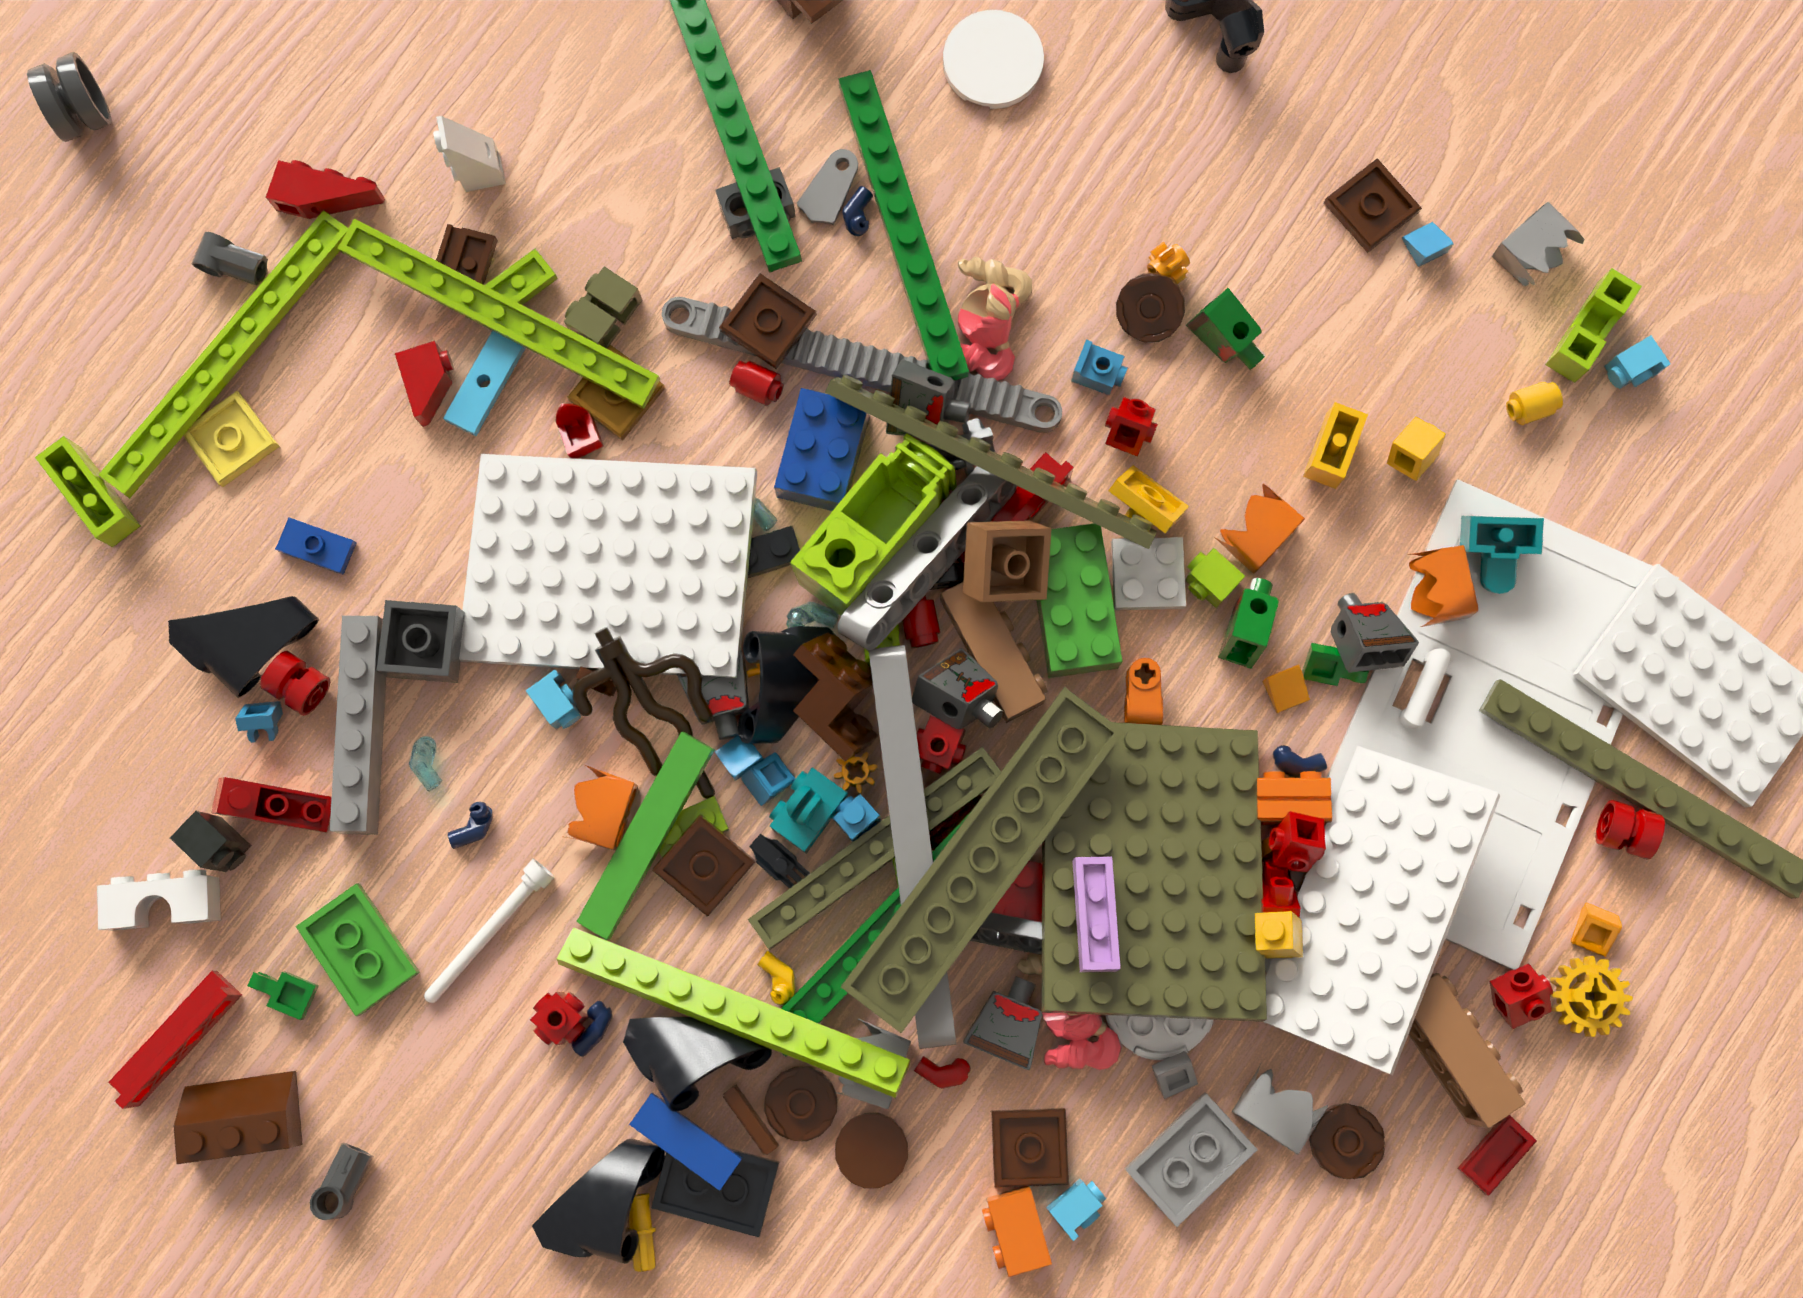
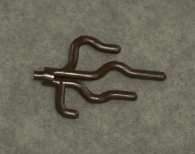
[572,627,715,799]

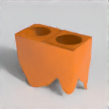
[1214,483,1305,574]
[1407,545,1478,627]
[562,765,638,851]

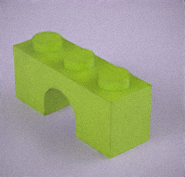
[1545,268,1642,383]

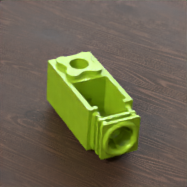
[790,433,957,615]

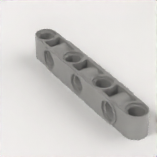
[838,467,1017,651]

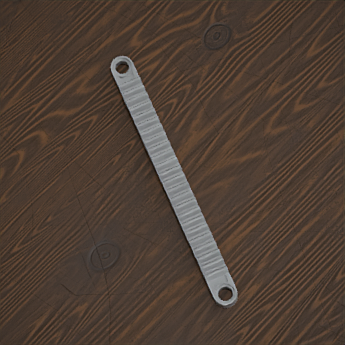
[662,297,1062,433]

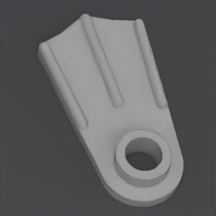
[797,149,858,225]

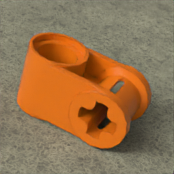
[1124,658,1163,725]

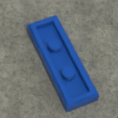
[629,1093,742,1191]

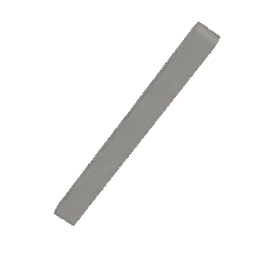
[869,645,956,1049]

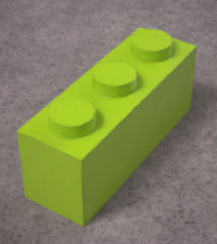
[35,436,141,548]

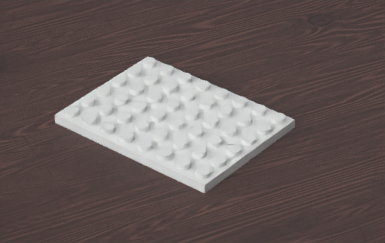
[459,454,757,678]

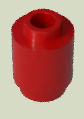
[729,361,784,406]
[902,595,941,648]

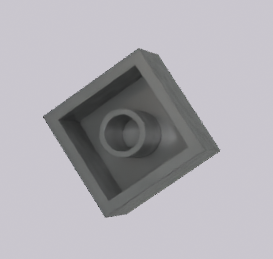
[376,600,465,683]

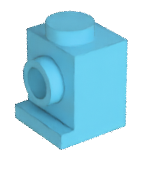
[1604,335,1671,389]
[526,670,581,729]
[1047,1178,1107,1241]

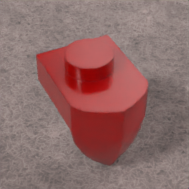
[555,404,604,459]

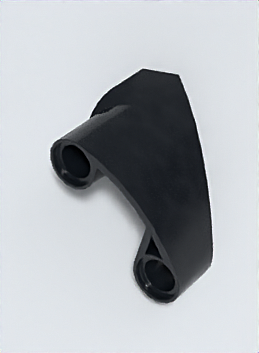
[1165,0,1264,73]
[168,596,319,698]
[738,626,836,744]
[623,1017,772,1112]
[532,1139,665,1264]

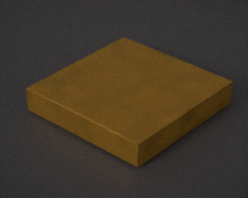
[567,345,665,441]

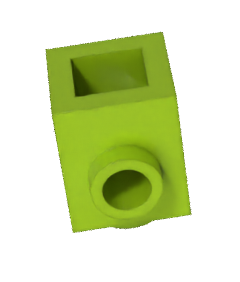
[1185,548,1245,608]

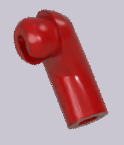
[914,1056,971,1089]

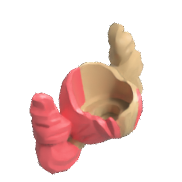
[958,257,1032,381]
[1017,953,1122,1070]

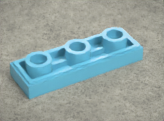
[443,331,526,436]

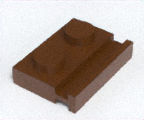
[436,224,498,285]

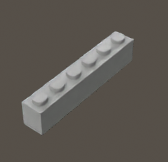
[330,616,386,835]

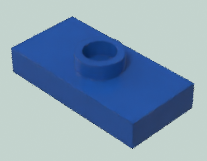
[275,517,357,575]

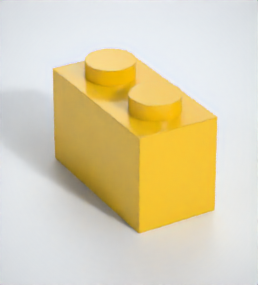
[1303,402,1368,489]

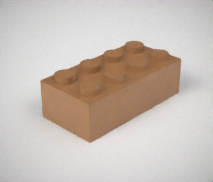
[1408,973,1526,1129]

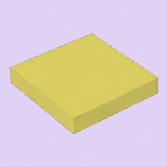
[183,391,280,487]

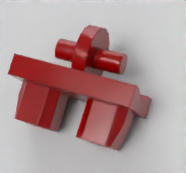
[1261,860,1301,918]

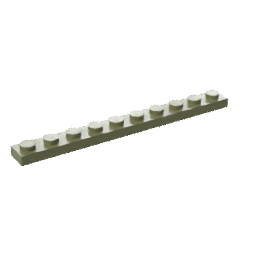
[825,375,1157,549]
[1479,679,1803,899]

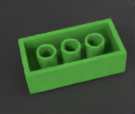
[1036,523,1123,678]

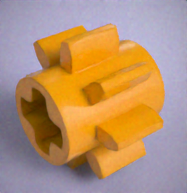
[1147,242,1190,284]
[833,752,878,795]

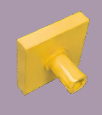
[1108,465,1189,534]

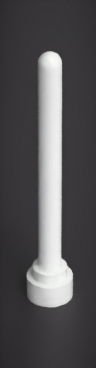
[424,859,555,1003]

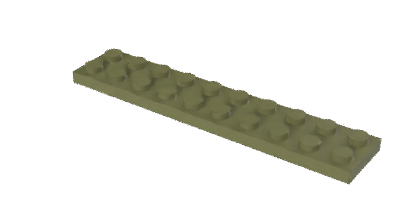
[841,687,1124,1033]

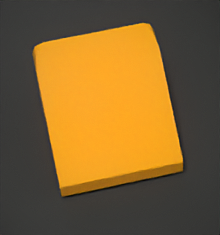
[1262,664,1310,713]
[1571,903,1622,957]

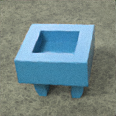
[235,701,283,743]

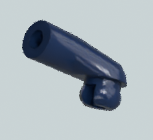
[842,186,873,236]
[1273,745,1327,778]
[448,801,493,849]
[571,1001,613,1057]

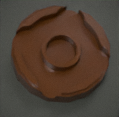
[1116,272,1185,343]
[764,1067,837,1141]
[1309,1103,1385,1179]
[835,1113,908,1188]

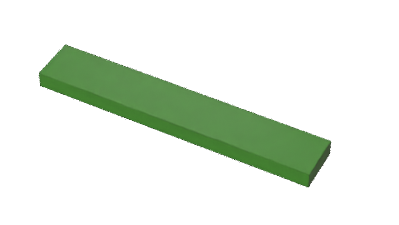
[576,732,715,940]

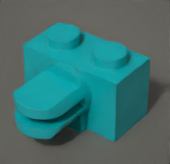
[1460,516,1544,594]
[769,767,848,854]

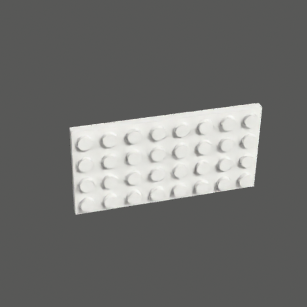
[1263,746,1500,1076]

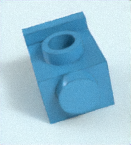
[1071,339,1128,396]
[832,794,882,842]

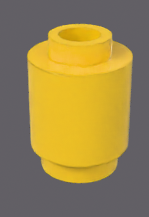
[1506,382,1563,425]

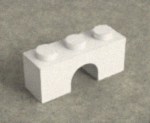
[97,870,221,931]

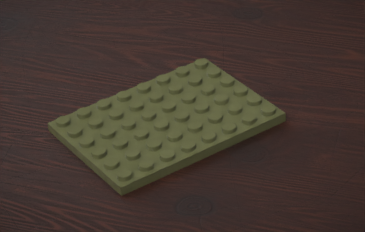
[1042,722,1267,1022]

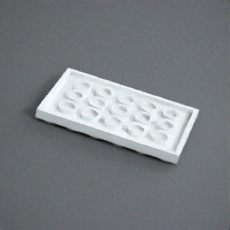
[1573,564,1803,808]

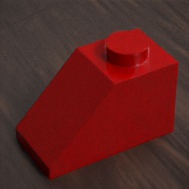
[395,341,454,427]

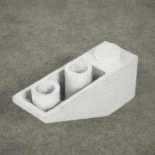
[433,116,506,192]

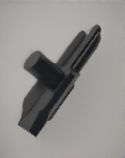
[749,834,810,889]

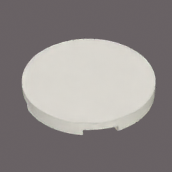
[943,10,1044,109]
[1106,1015,1214,1060]

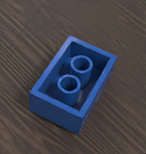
[774,388,870,511]

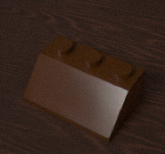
[174,1071,302,1165]

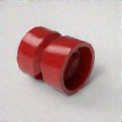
[260,650,331,716]
[1595,800,1665,860]

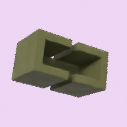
[564,266,642,348]

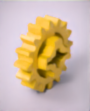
[1550,956,1633,1037]

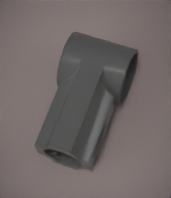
[191,232,268,285]
[310,1143,373,1220]

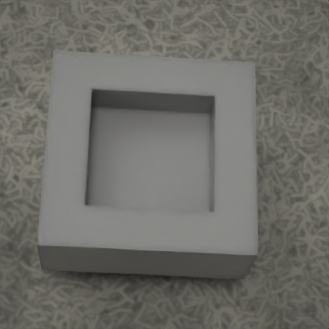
[1152,1051,1198,1099]

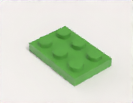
[295,883,420,1016]

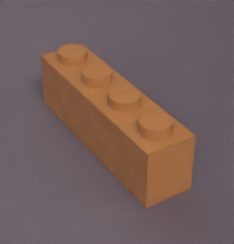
[940,582,1048,723]

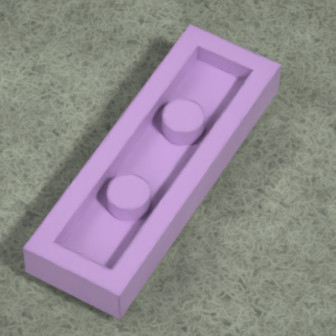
[1072,857,1120,972]

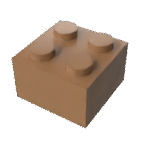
[963,521,1052,602]

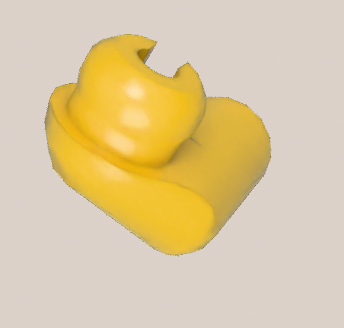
[757,951,795,1005]

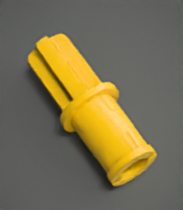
[628,1193,656,1272]

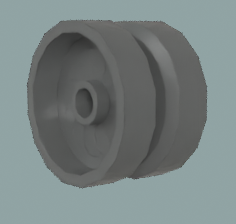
[27,52,112,142]

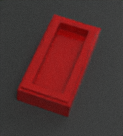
[1457,1115,1537,1196]

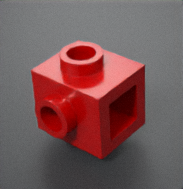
[1105,397,1158,457]
[916,715,967,774]
[1268,811,1326,873]
[1489,963,1553,1030]
[530,992,589,1045]

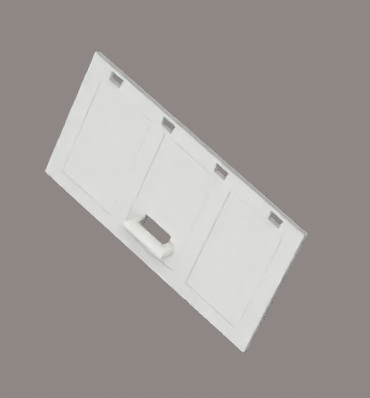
[1324,479,1679,970]

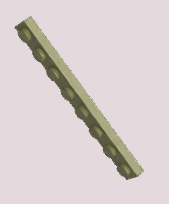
[748,747,1001,950]

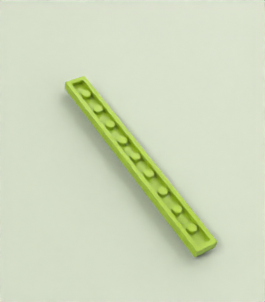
[98,211,348,499]
[338,218,660,409]
[556,928,910,1098]

